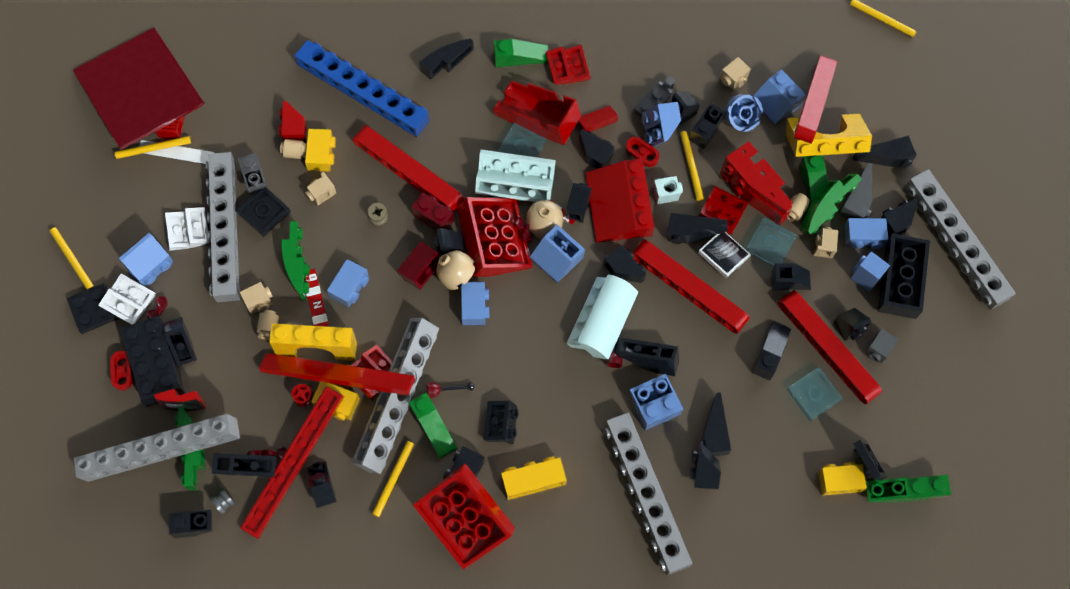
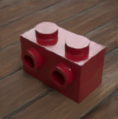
[411,192,454,231]
[397,241,441,290]

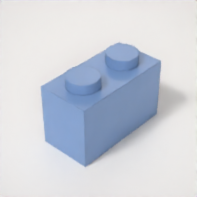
[844,218,888,249]
[850,251,890,292]
[327,259,369,308]
[461,282,489,325]

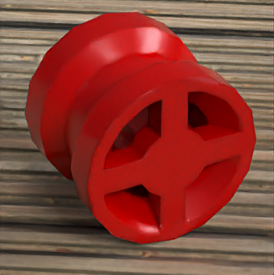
[291,384,313,407]

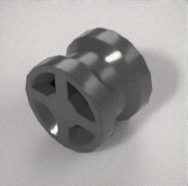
[209,488,235,515]

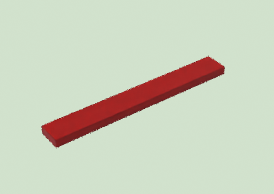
[259,353,415,395]
[240,386,344,539]

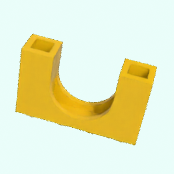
[786,114,872,157]
[269,324,357,361]

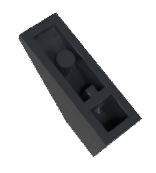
[852,135,917,167]
[666,213,728,244]
[752,321,791,381]
[616,338,679,376]
[699,392,731,457]
[212,453,276,477]

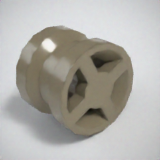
[368,203,388,226]

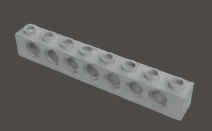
[206,152,240,302]
[905,169,1016,310]
[351,318,439,474]
[604,413,693,576]
[74,414,240,482]

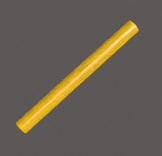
[850,0,917,37]
[680,131,704,201]
[115,136,191,159]
[49,227,94,290]
[372,441,414,517]

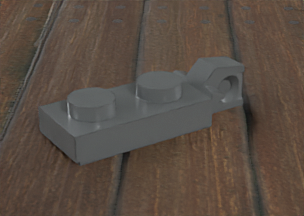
[633,76,676,117]

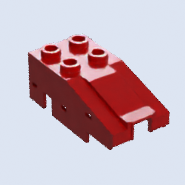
[493,81,581,145]
[720,141,793,226]

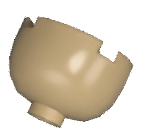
[526,200,563,239]
[436,250,475,290]

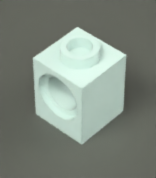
[653,176,683,204]

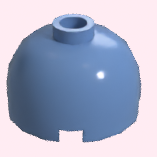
[725,94,763,132]

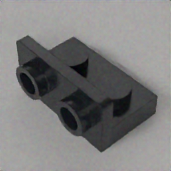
[484,401,519,444]

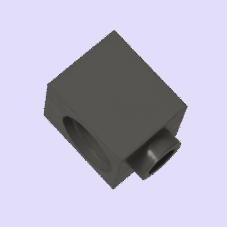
[865,329,899,363]

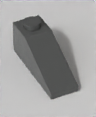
[839,163,872,218]

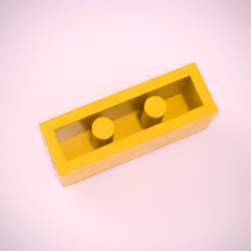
[501,456,567,500]

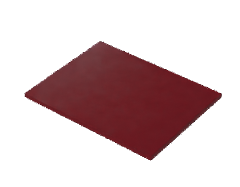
[73,27,205,150]

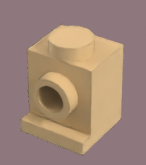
[305,172,336,205]
[814,227,838,258]

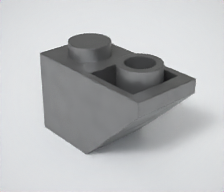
[238,153,267,192]

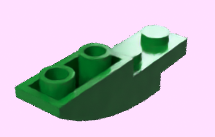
[801,173,862,234]
[282,221,310,300]
[175,407,205,490]
[866,474,952,503]

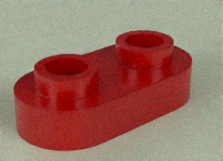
[626,137,660,167]
[110,351,133,391]

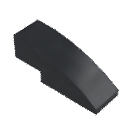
[419,38,474,80]

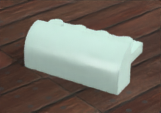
[475,150,556,202]
[566,275,638,359]

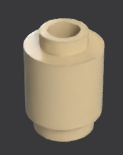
[280,139,307,160]
[787,193,810,222]
[256,310,279,340]

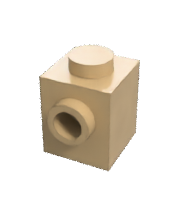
[720,57,751,90]
[240,282,273,315]

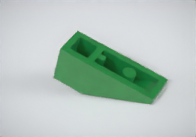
[494,39,549,67]
[799,155,828,205]
[409,393,457,458]

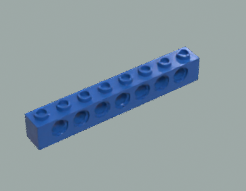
[295,40,429,137]

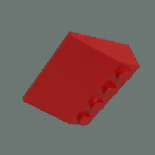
[585,159,654,243]
[457,197,533,277]
[413,463,515,570]

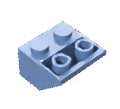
[641,102,681,147]
[530,225,585,283]
[630,374,683,430]

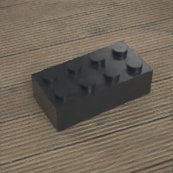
[878,233,930,319]
[120,316,186,407]

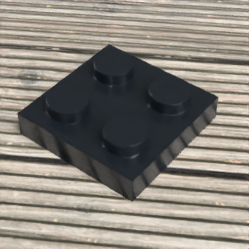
[236,187,291,237]
[67,283,119,334]
[853,440,886,480]

